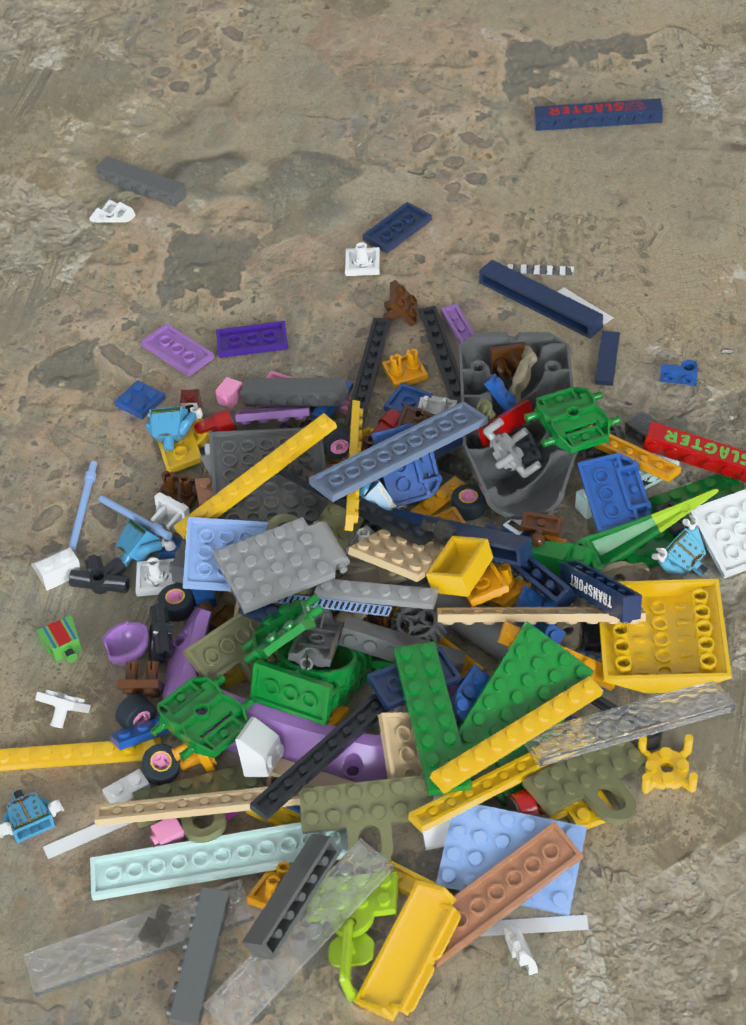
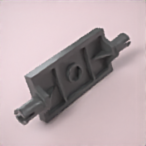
[288,609,344,670]

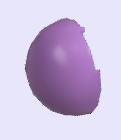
[102,621,150,666]

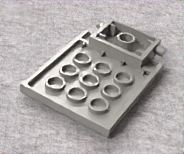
[212,517,350,614]

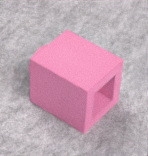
[215,377,243,409]
[150,818,186,847]

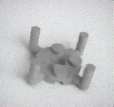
[483,418,541,478]

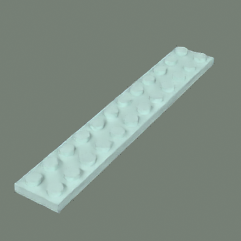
[90,822,350,901]

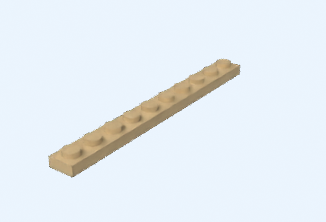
[437,607,646,625]
[94,782,314,826]

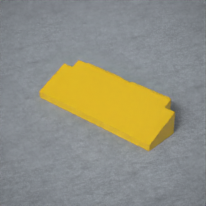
[354,880,461,1022]

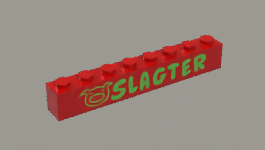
[642,421,746,482]

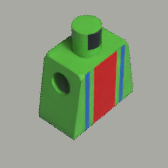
[36,615,82,663]

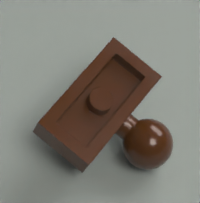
[520,511,563,547]
[198,601,235,631]

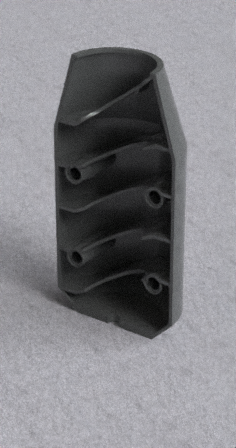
[459,332,578,520]

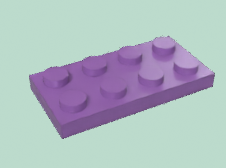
[141,323,214,377]
[235,406,310,425]

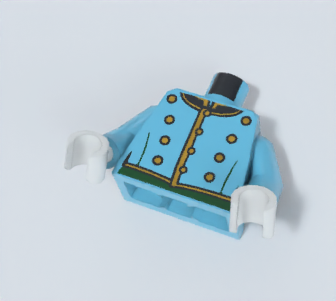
[652,515,708,577]

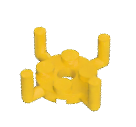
[638,734,698,794]

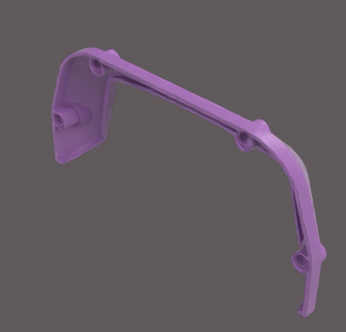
[163,607,461,782]

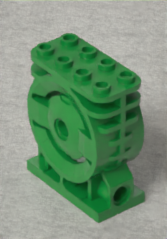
[250,638,373,726]

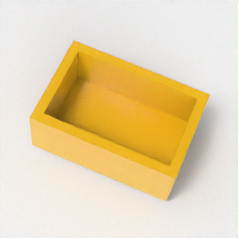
[426,536,493,597]

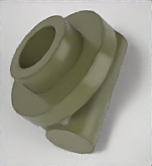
[476,399,496,419]

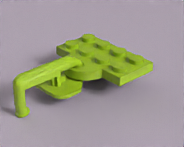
[306,871,399,1002]

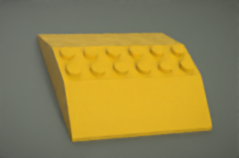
[599,579,732,693]

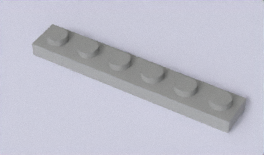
[314,579,438,610]

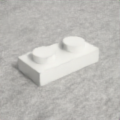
[102,769,151,803]

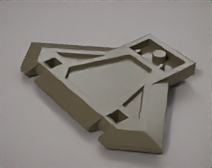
[333,557,408,624]

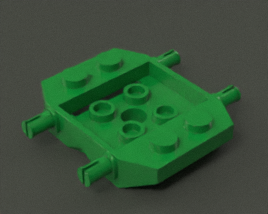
[524,387,621,454]
[241,593,324,665]
[150,674,255,761]

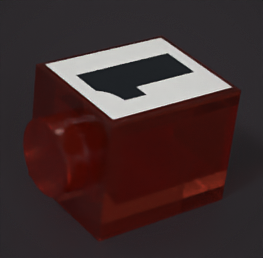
[180,389,202,413]

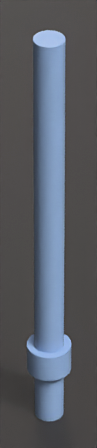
[68,461,97,551]
[99,495,173,540]

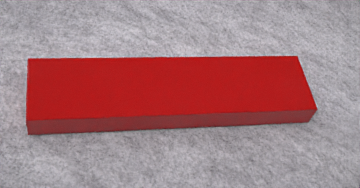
[478,400,533,447]

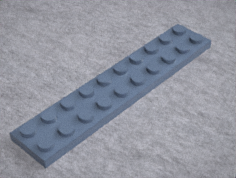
[309,401,488,502]

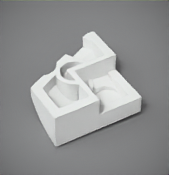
[89,200,136,222]
[505,926,538,975]

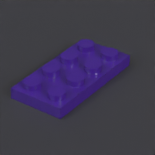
[216,321,289,358]

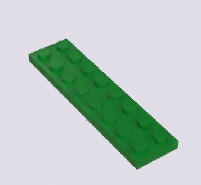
[393,642,472,796]

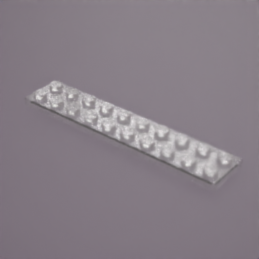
[524,681,736,766]
[203,838,394,1025]
[23,879,255,997]

